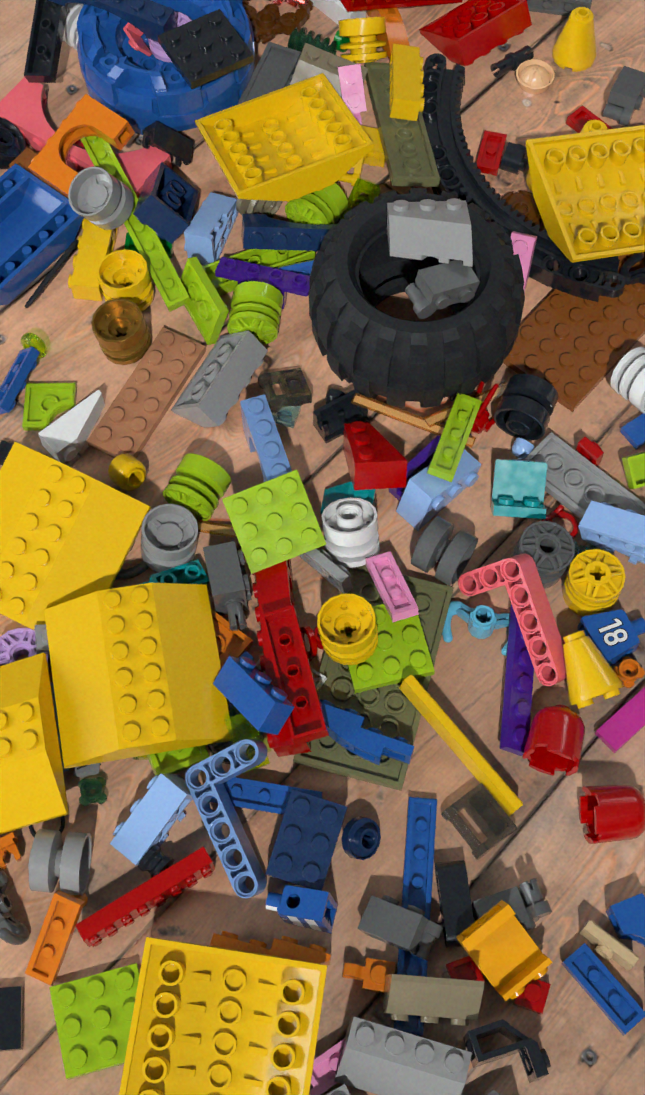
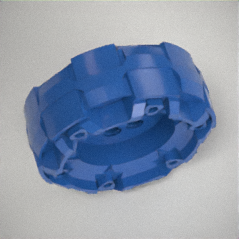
[77,0,255,135]

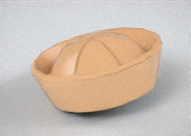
[516,59,555,94]

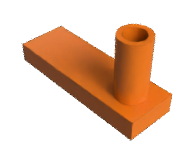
[25,890,88,986]

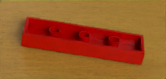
[261,605,329,746]
[75,846,215,947]

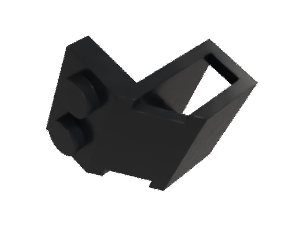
[463,1019,551,1083]

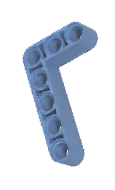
[185,739,268,898]

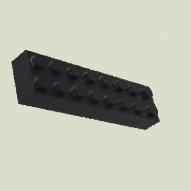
[24,0,68,83]

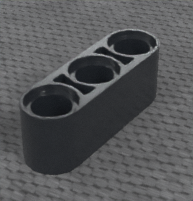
[435,860,474,948]

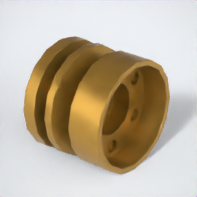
[91,298,152,365]

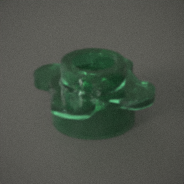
[78,777,107,806]

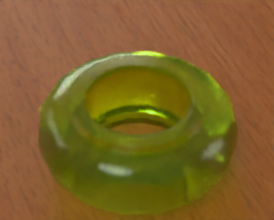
[21,332,48,359]

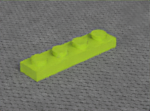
[427,393,482,482]

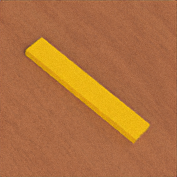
[399,675,523,816]

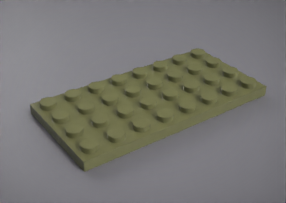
[293,565,454,791]

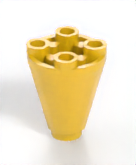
[563,630,624,709]

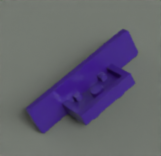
[215,257,310,309]

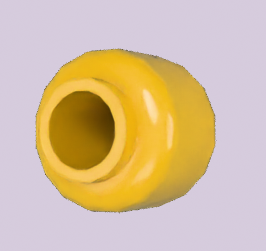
[108,454,146,491]

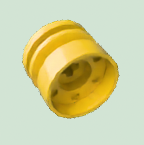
[338,17,387,63]
[97,249,155,312]
[562,549,626,617]
[317,594,378,665]

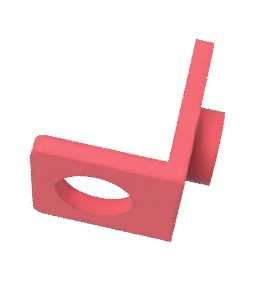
[123,22,152,57]

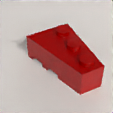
[343,421,407,490]

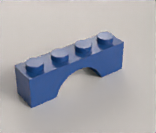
[606,893,645,947]

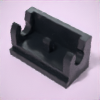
[142,121,193,167]
[313,389,369,444]

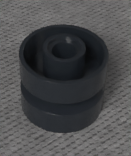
[494,374,559,440]

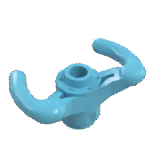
[442,601,510,656]

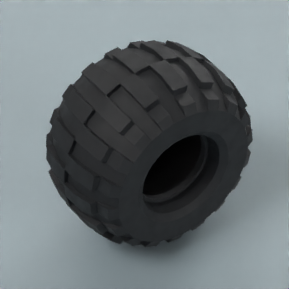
[309,188,525,408]

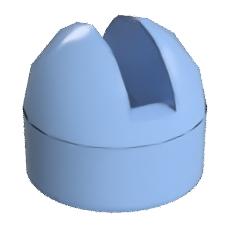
[512,438,534,459]

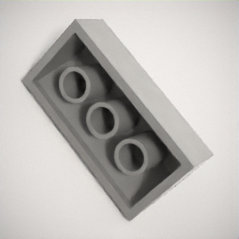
[171,330,268,428]
[334,1017,472,1095]

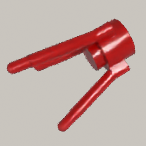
[471,381,499,434]

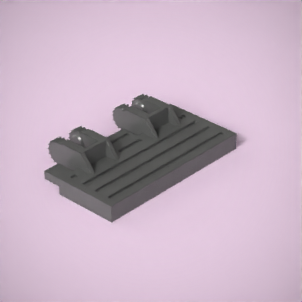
[237,42,301,105]

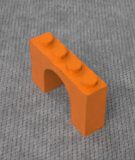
[28,94,135,198]

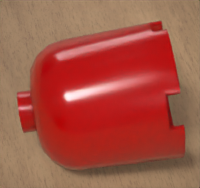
[522,704,585,776]
[579,785,645,844]

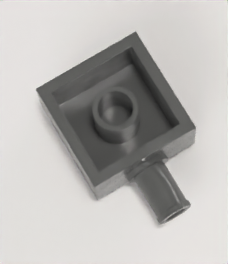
[203,541,252,631]

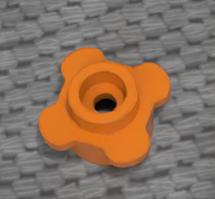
[613,656,645,688]

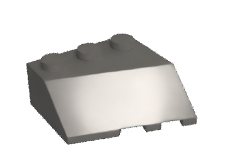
[387,198,473,267]

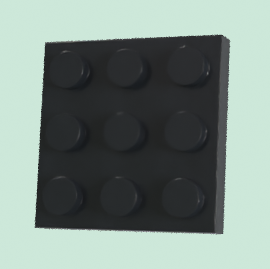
[158,9,254,90]

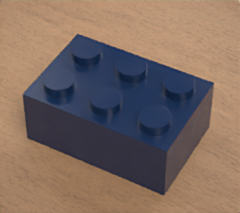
[133,162,199,244]
[265,789,348,891]

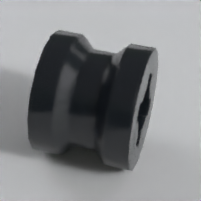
[138,845,174,878]

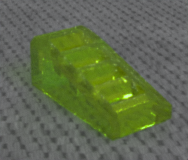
[339,178,381,221]

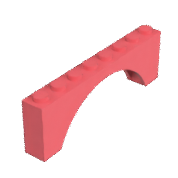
[0,77,172,199]

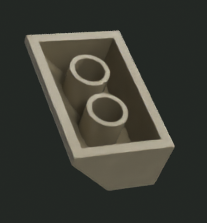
[290,43,368,99]
[383,974,484,1026]

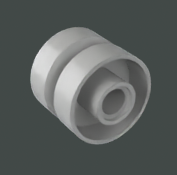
[68,167,133,230]
[141,504,198,572]
[28,829,92,895]

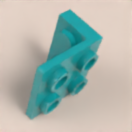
[491,459,547,519]

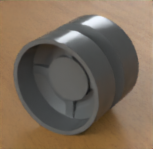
[411,516,478,587]

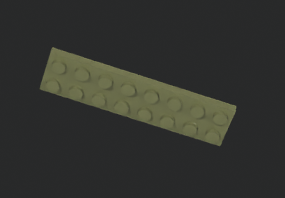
[364,62,440,187]

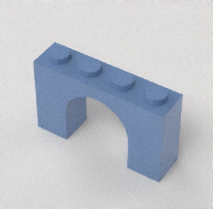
[240,394,292,482]

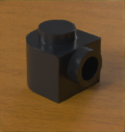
[500,142,528,175]

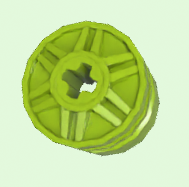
[285,183,348,225]
[227,281,283,345]
[162,453,231,521]

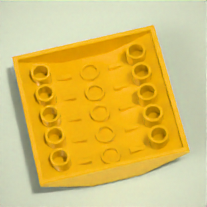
[195,73,374,202]
[526,125,645,263]
[0,442,151,630]
[44,583,233,769]
[0,652,69,834]
[119,937,328,1095]

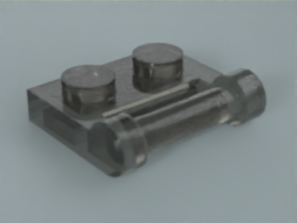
[258,368,312,413]
[441,783,517,860]

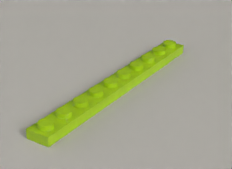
[80,136,191,312]

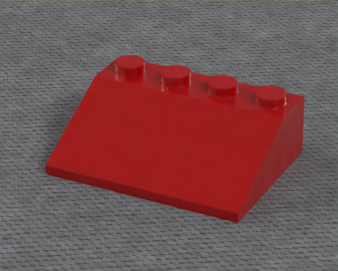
[419,0,532,66]

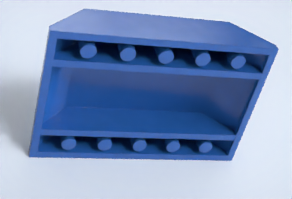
[0,163,83,305]

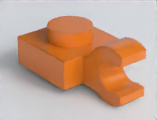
[342,958,396,993]

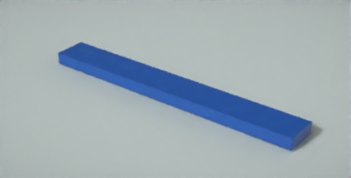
[393,797,437,1036]

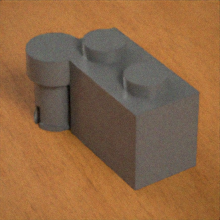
[603,66,645,127]
[405,260,480,319]
[472,879,552,931]
[358,895,443,961]

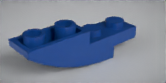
[320,699,414,765]

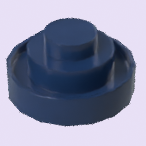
[341,816,381,860]

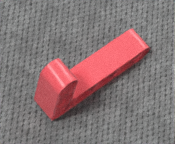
[458,553,567,686]

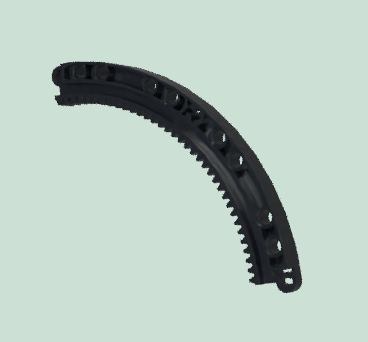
[422,53,625,302]

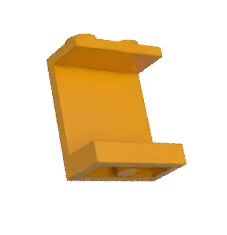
[456,900,553,1001]

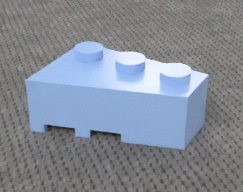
[184,192,239,266]
[396,449,482,531]
[578,500,645,565]
[110,773,193,865]

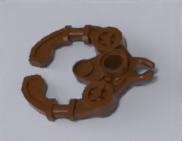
[242,0,313,44]

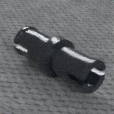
[491,45,534,78]

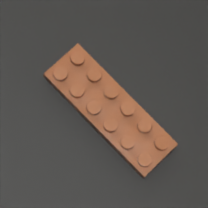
[87,327,206,458]

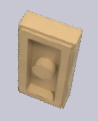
[579,920,639,971]

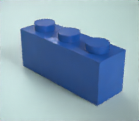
[213,656,295,735]

